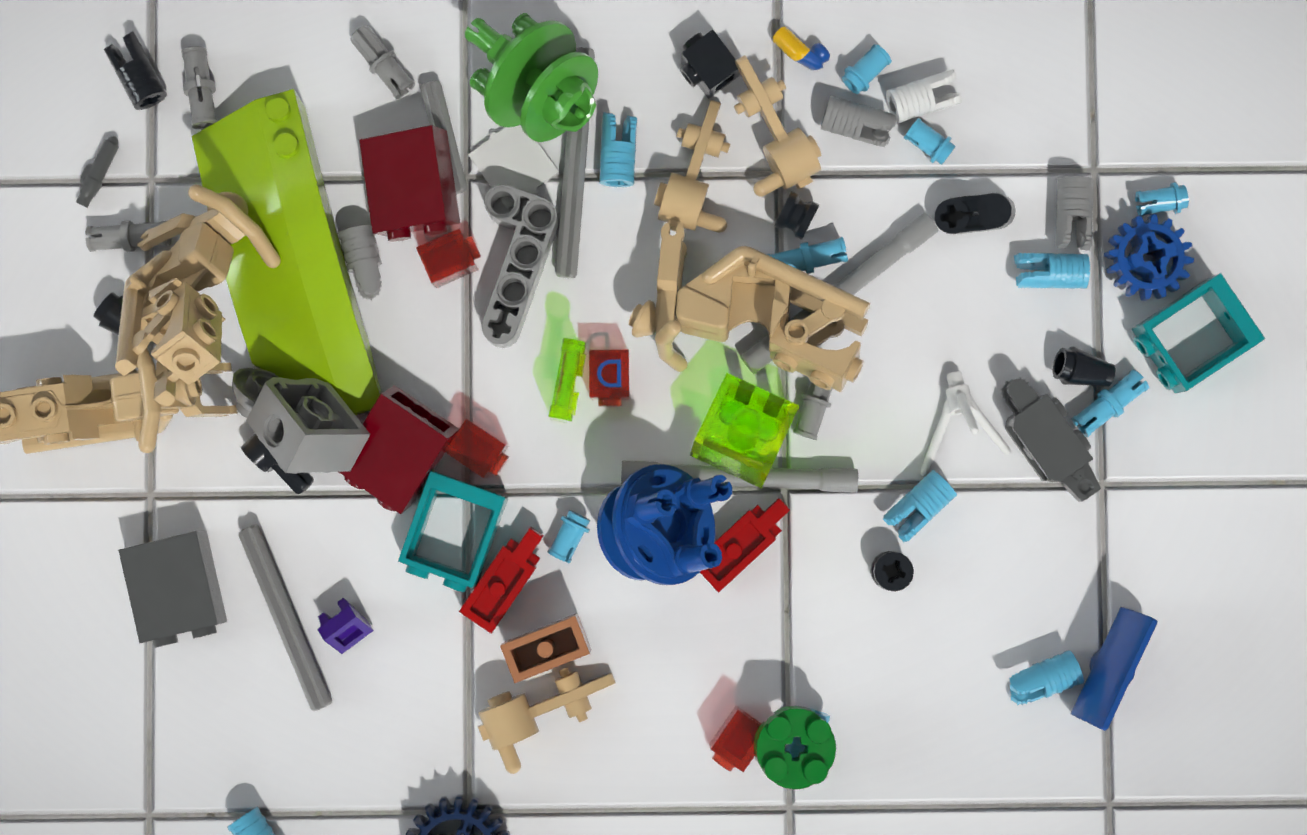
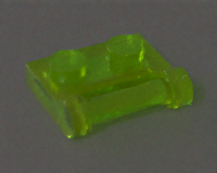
[548,338,587,423]

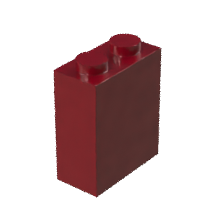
[359,125,460,242]
[339,385,460,514]

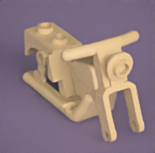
[115,184,281,406]
[629,222,870,392]
[0,348,238,454]

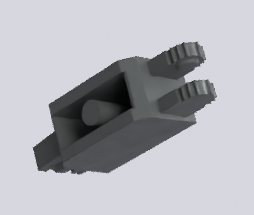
[1000,377,1101,502]

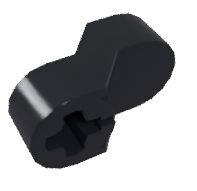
[934,193,1016,234]

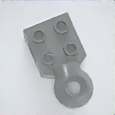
[232,368,370,474]

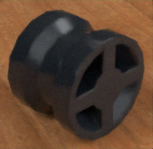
[774,191,820,240]
[870,551,914,592]

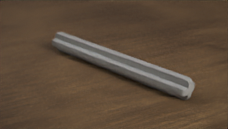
[238,525,332,711]

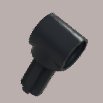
[241,433,314,495]

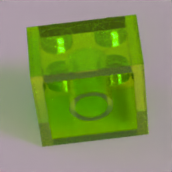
[690,373,799,489]

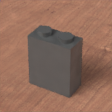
[118,530,227,648]

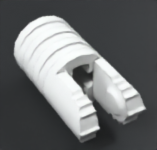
[886,69,962,124]

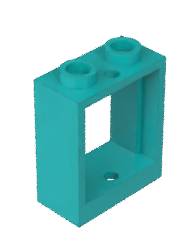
[1131,273,1265,394]
[398,471,508,592]

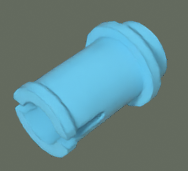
[842,44,892,94]
[904,118,956,165]
[1135,182,1189,216]
[547,510,590,563]

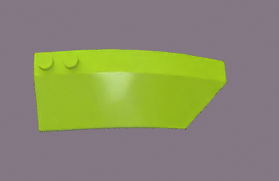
[191,89,381,415]

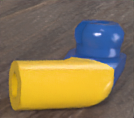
[773,27,830,71]

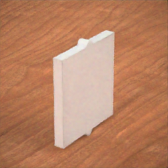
[468,125,559,209]

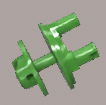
[465,13,598,142]

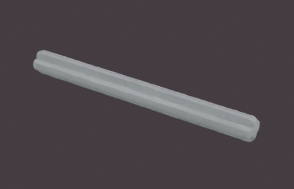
[555,47,595,278]

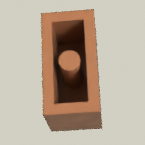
[500,613,592,684]

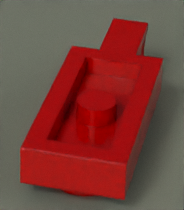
[700,498,790,593]
[459,527,544,634]

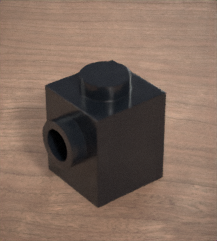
[680,29,740,99]

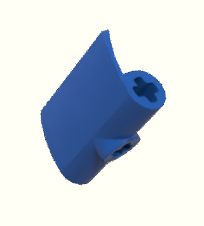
[1070,607,1158,731]

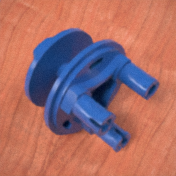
[597,464,732,585]

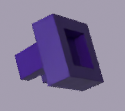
[317,598,374,654]

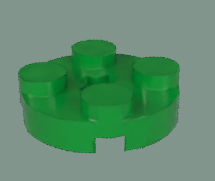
[754,706,836,789]

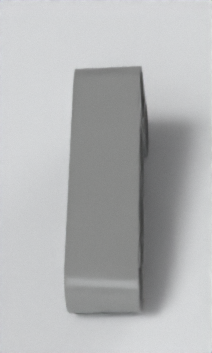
[482,185,559,348]

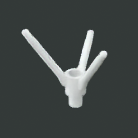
[920,371,1011,476]

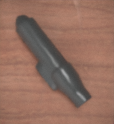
[76,136,119,208]

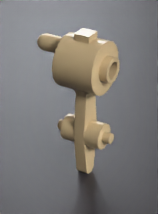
[734,55,821,197]
[654,100,730,233]
[477,667,616,774]

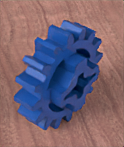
[1104,214,1194,301]

